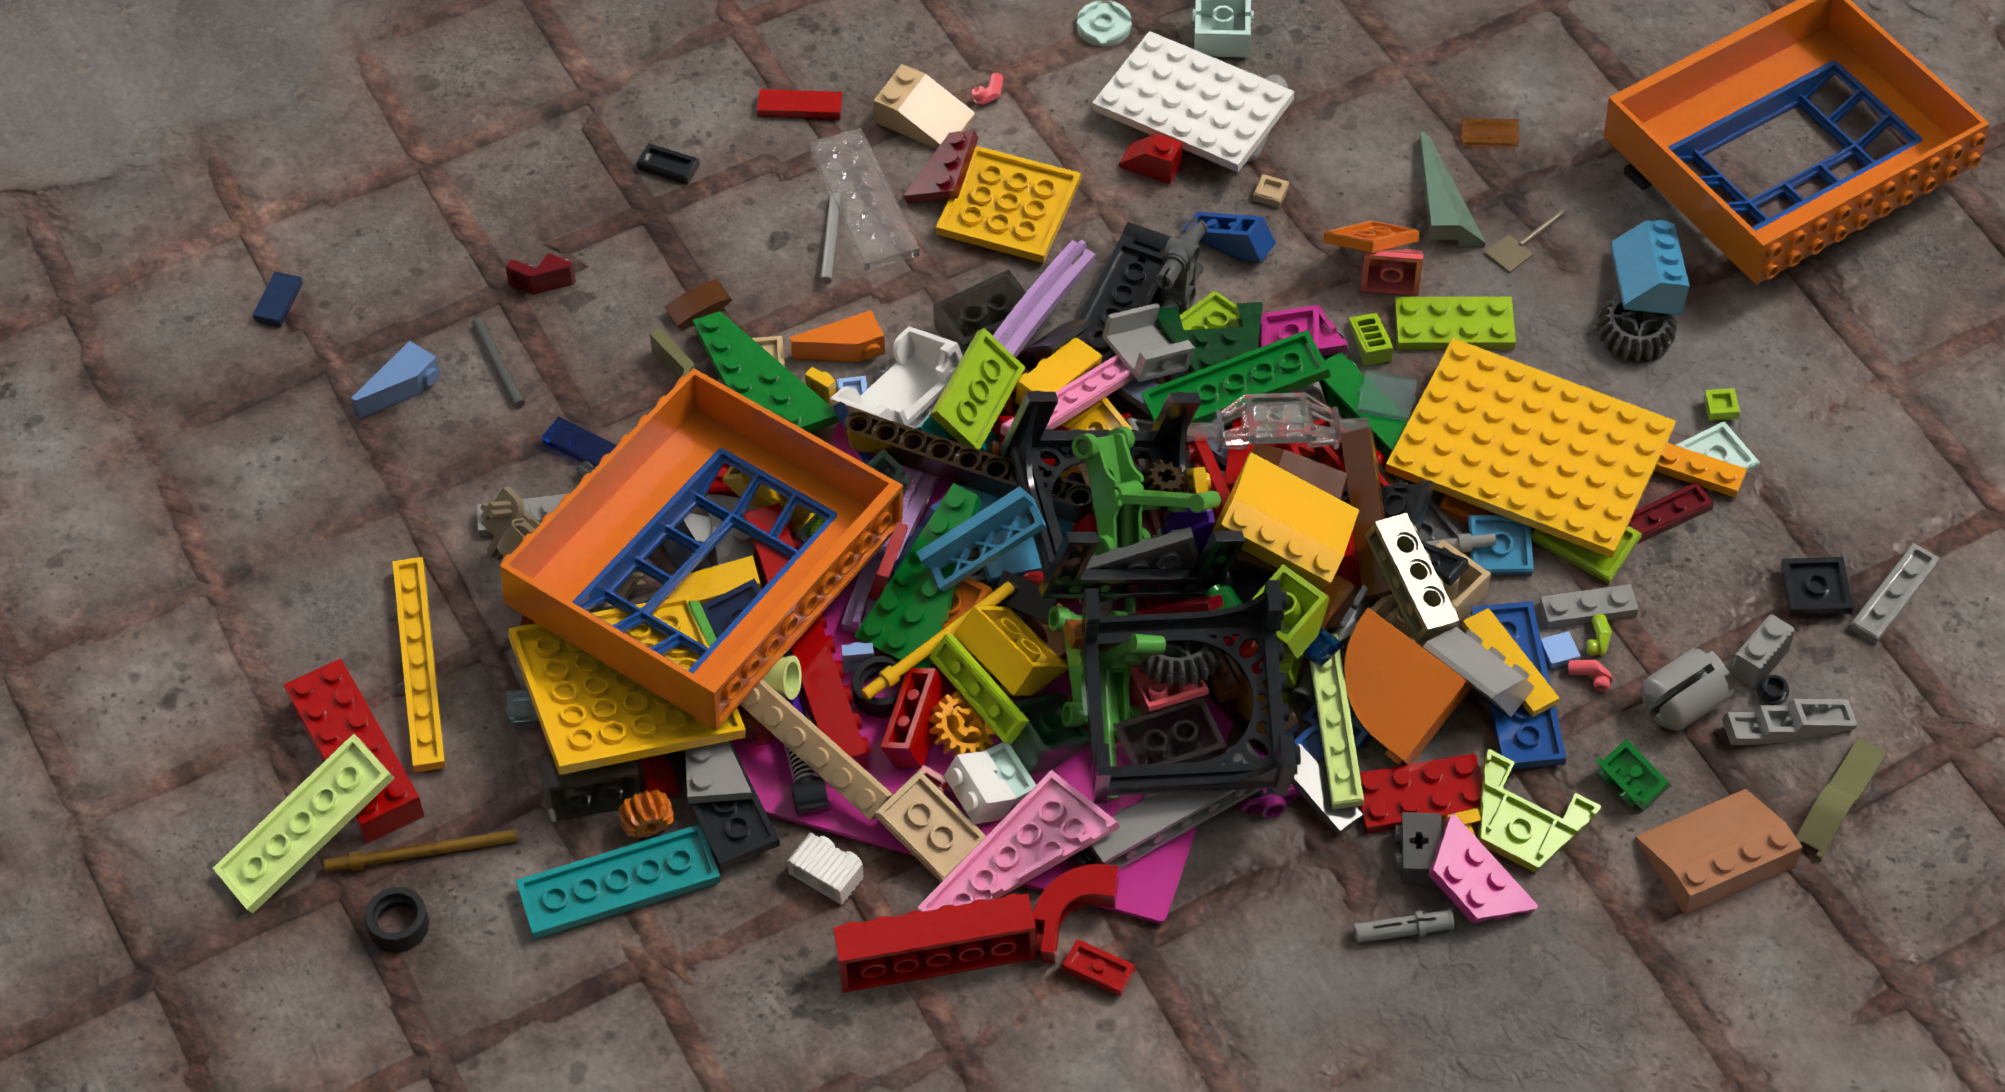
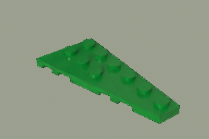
[693,311,841,432]
[854,483,981,668]

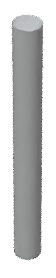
[820,194,841,285]

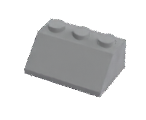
[1423,627,1535,717]

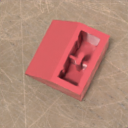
[1129,665,1209,715]

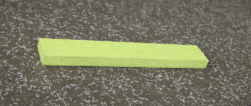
[1308,634,1364,810]

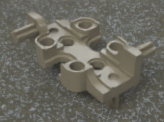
[480,487,646,613]

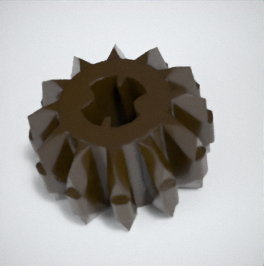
[1140,458,1189,512]

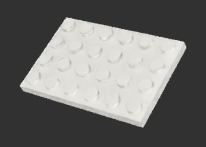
[1092,31,1294,172]

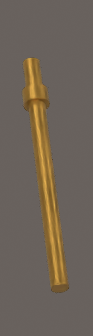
[323,829,518,872]

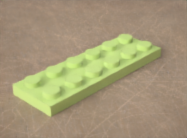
[213,734,394,913]

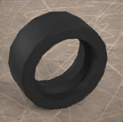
[851,656,906,718]
[364,887,430,952]

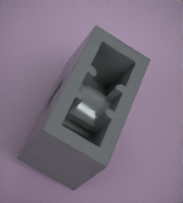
[1394,812,1442,886]

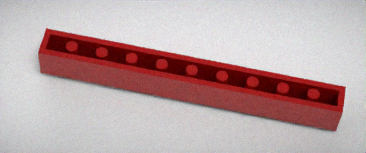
[744,503,872,769]

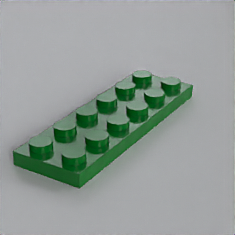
[1141,330,1331,431]

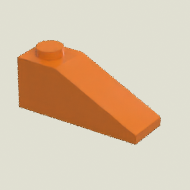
[789,310,885,362]

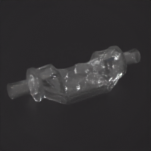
[1186,393,1369,452]

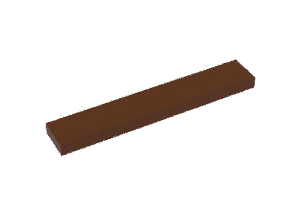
[1341,426,1392,601]

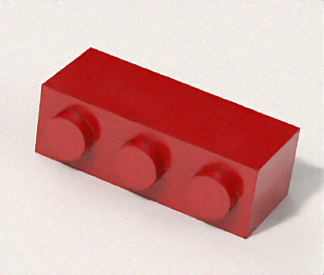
[880,668,950,769]

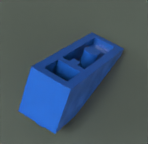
[1183,212,1276,262]

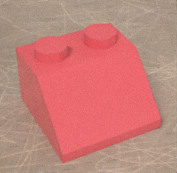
[1361,248,1423,296]

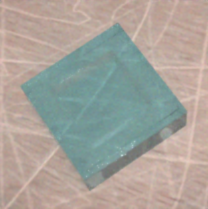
[506,689,539,723]

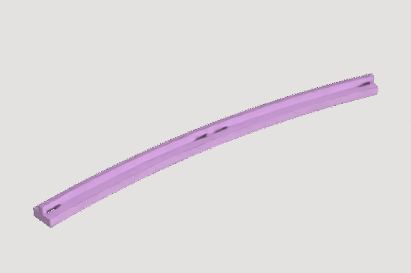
[841,240,1096,633]

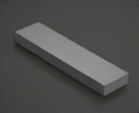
[1849,543,1940,645]

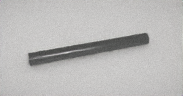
[472,317,525,409]

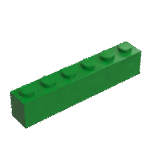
[1319,352,1438,496]

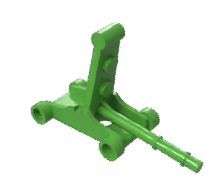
[1072,427,1221,615]
[1048,606,1166,800]

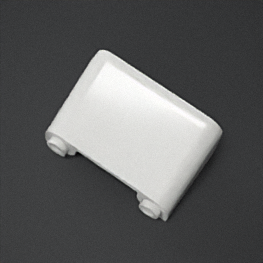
[830,326,963,428]

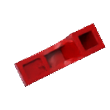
[1033,864,1119,964]

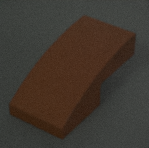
[664,279,733,331]

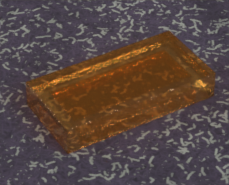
[1461,117,1519,146]

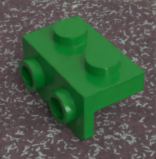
[1595,738,1671,811]

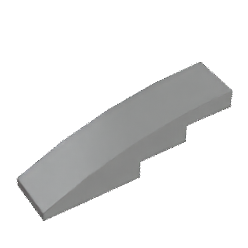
[1722,699,1858,745]

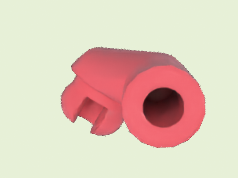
[972,73,1004,105]
[1568,660,1613,692]

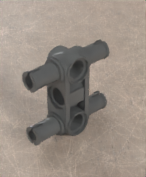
[1155,218,1208,329]

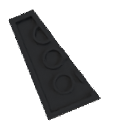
[1341,480,1435,534]

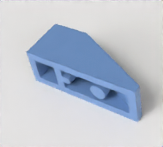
[351,341,440,418]

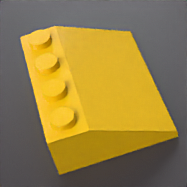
[1211,452,1359,591]

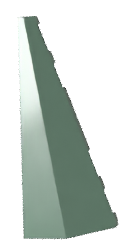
[1420,132,1485,247]

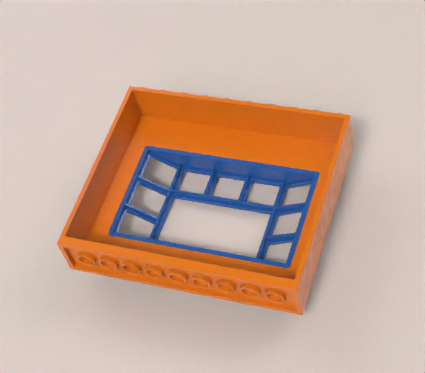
[1603,0,1990,285]
[500,368,903,730]

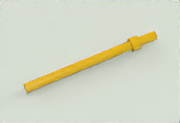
[861,581,1015,700]

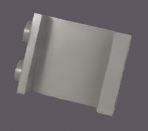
[1102,303,1195,382]

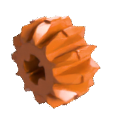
[618,790,674,839]

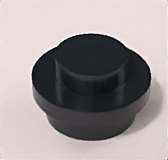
[1757,675,1790,705]

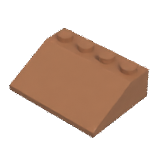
[1635,789,1802,915]

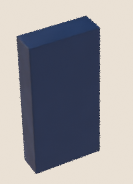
[253,271,303,327]

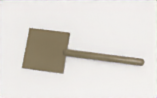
[1485,210,1565,274]

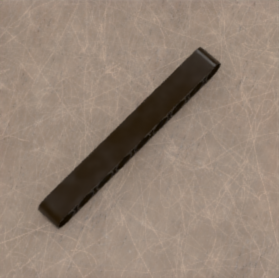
[844,411,1095,523]

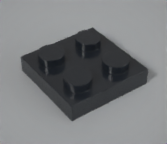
[1780,557,1853,616]

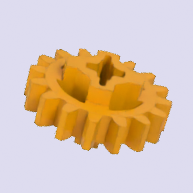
[929,691,996,758]

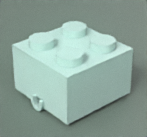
[1192,0,1254,57]

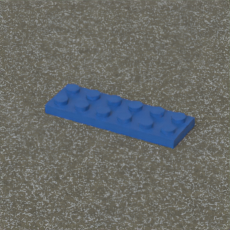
[1470,601,1567,770]

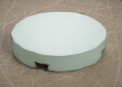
[1077,0,1131,47]

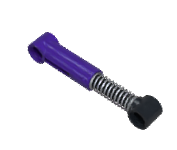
[783,650,829,815]

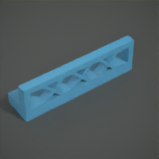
[917,486,1047,592]

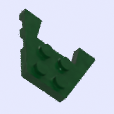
[1155,302,1263,374]

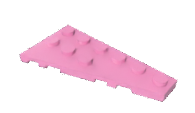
[917,770,1121,912]

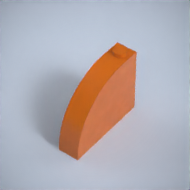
[1344,608,1472,765]

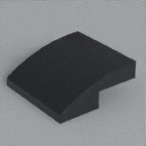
[1016,319,1092,365]

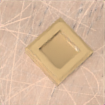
[1253,174,1289,208]

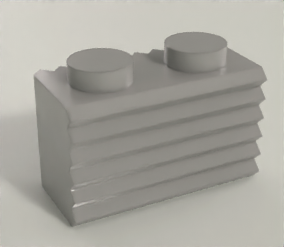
[1731,615,1795,689]

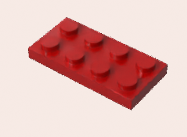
[1358,753,1482,834]

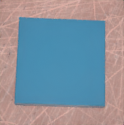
[1468,515,1534,575]

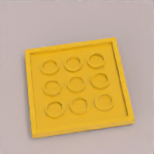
[936,146,1081,263]

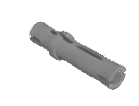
[1354,909,1454,944]

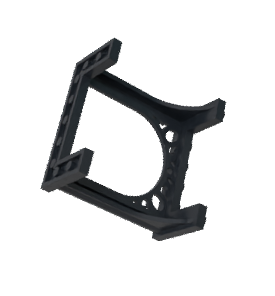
[1000,391,1245,599]
[1081,580,1301,804]

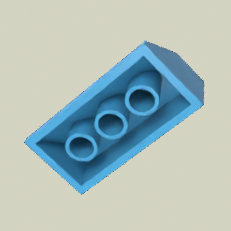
[1610,220,1690,315]

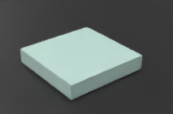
[1676,421,1760,491]

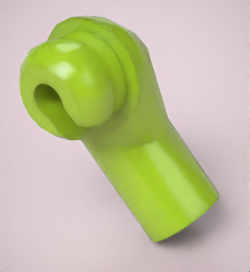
[1586,613,1612,657]

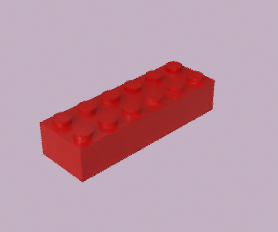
[284,658,425,844]
[833,894,1036,993]

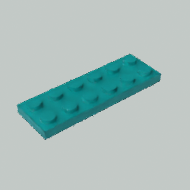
[516,824,721,940]

